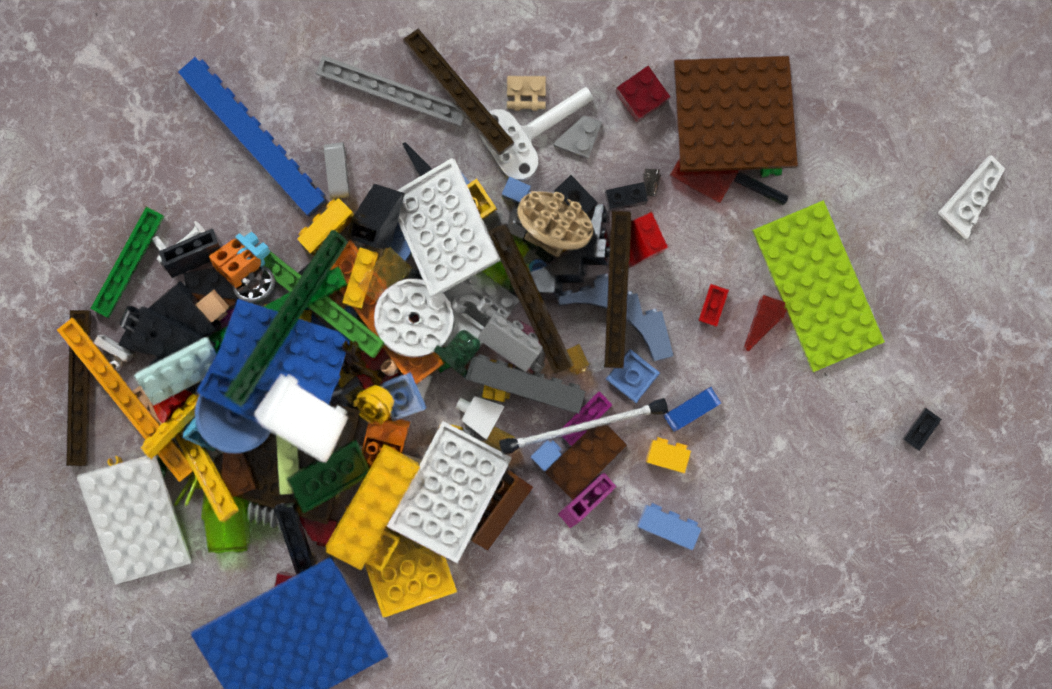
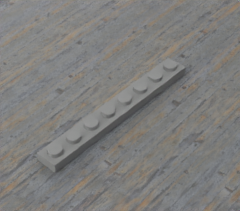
[316,56,465,127]

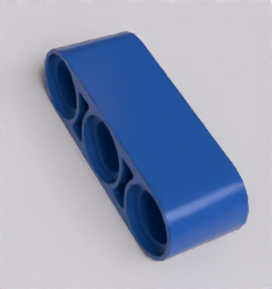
[663,387,721,432]

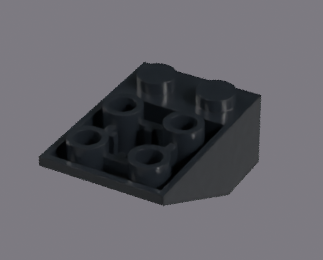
[347,184,405,250]

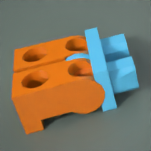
[209,232,271,288]

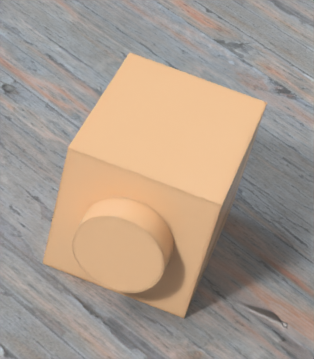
[196,289,229,323]

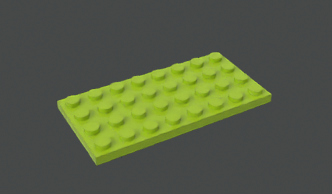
[752,200,885,372]

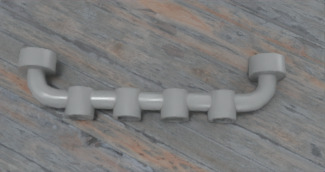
[451,294,545,373]

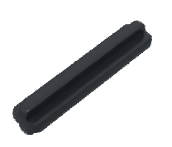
[734,172,789,205]

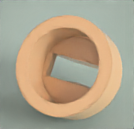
[381,359,398,376]

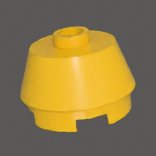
[354,385,394,425]

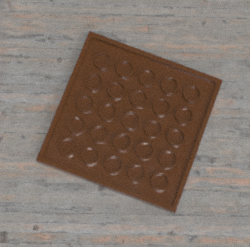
[674,56,798,172]

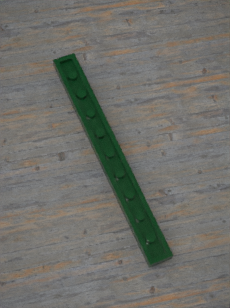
[224,230,348,408]

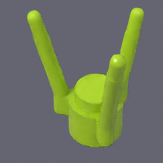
[174,472,207,520]

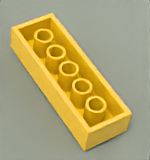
[326,444,420,570]

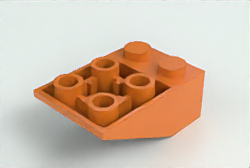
[362,417,411,468]

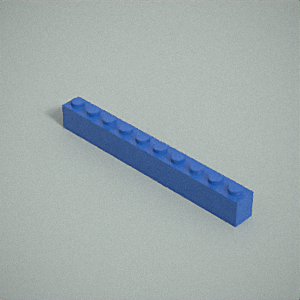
[178,57,326,218]

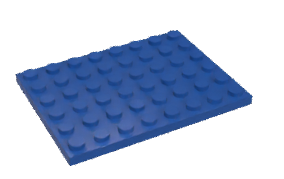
[190,556,388,689]

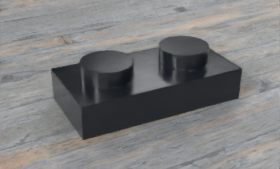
[902,408,942,451]

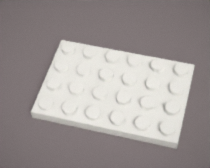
[397,158,500,298]
[387,421,512,563]
[77,455,192,585]

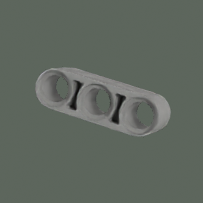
[324,142,350,200]

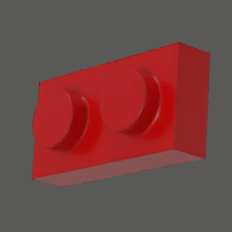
[698,284,729,327]

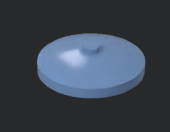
[195,395,271,454]

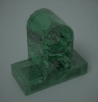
[433,330,481,378]

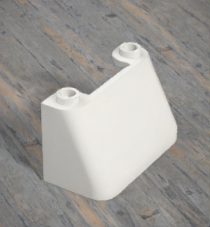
[254,374,348,462]

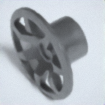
[233,266,275,303]

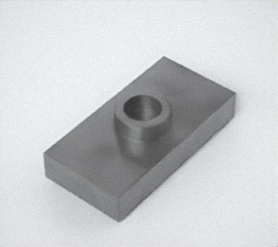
[507,202,526,242]

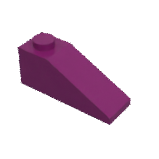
[558,472,616,528]

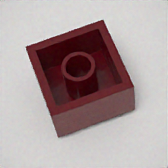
[615,65,671,123]

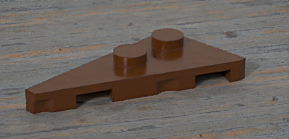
[222,452,257,498]

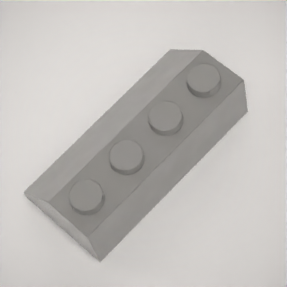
[443,271,520,327]

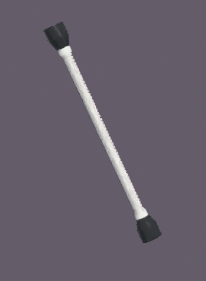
[499,398,668,455]

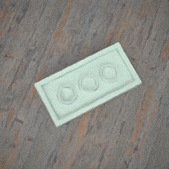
[134,337,217,406]

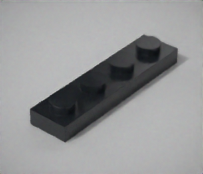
[274,502,315,575]

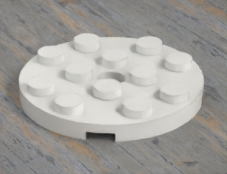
[374,279,453,357]

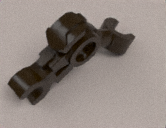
[342,341,385,386]

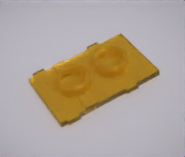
[358,247,412,303]

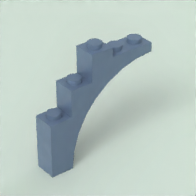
[558,273,674,362]

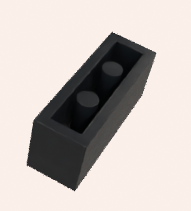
[159,228,222,278]

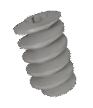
[247,501,281,530]

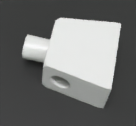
[455,396,504,439]

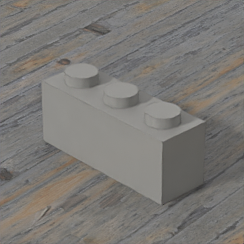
[477,314,543,372]

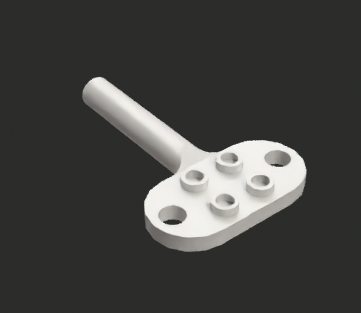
[480,87,594,181]

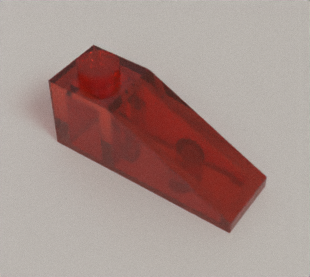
[742,295,787,352]

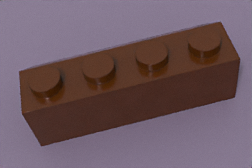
[470,468,533,551]

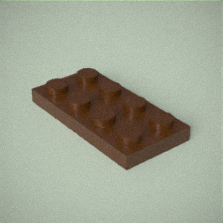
[545,425,627,500]

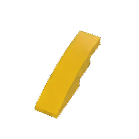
[365,522,403,572]

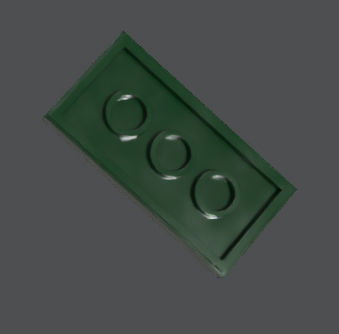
[286,439,370,513]

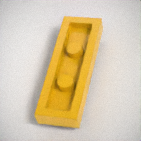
[342,248,379,310]

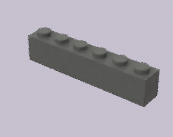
[465,354,586,414]

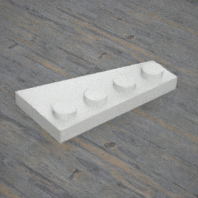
[938,155,1005,239]

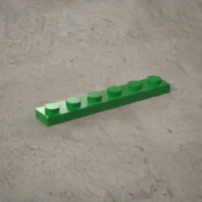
[90,206,165,318]

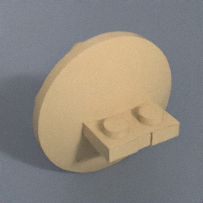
[517,191,593,257]

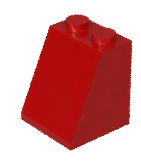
[629,212,668,268]

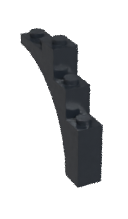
[509,204,610,300]

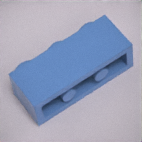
[637,503,702,550]

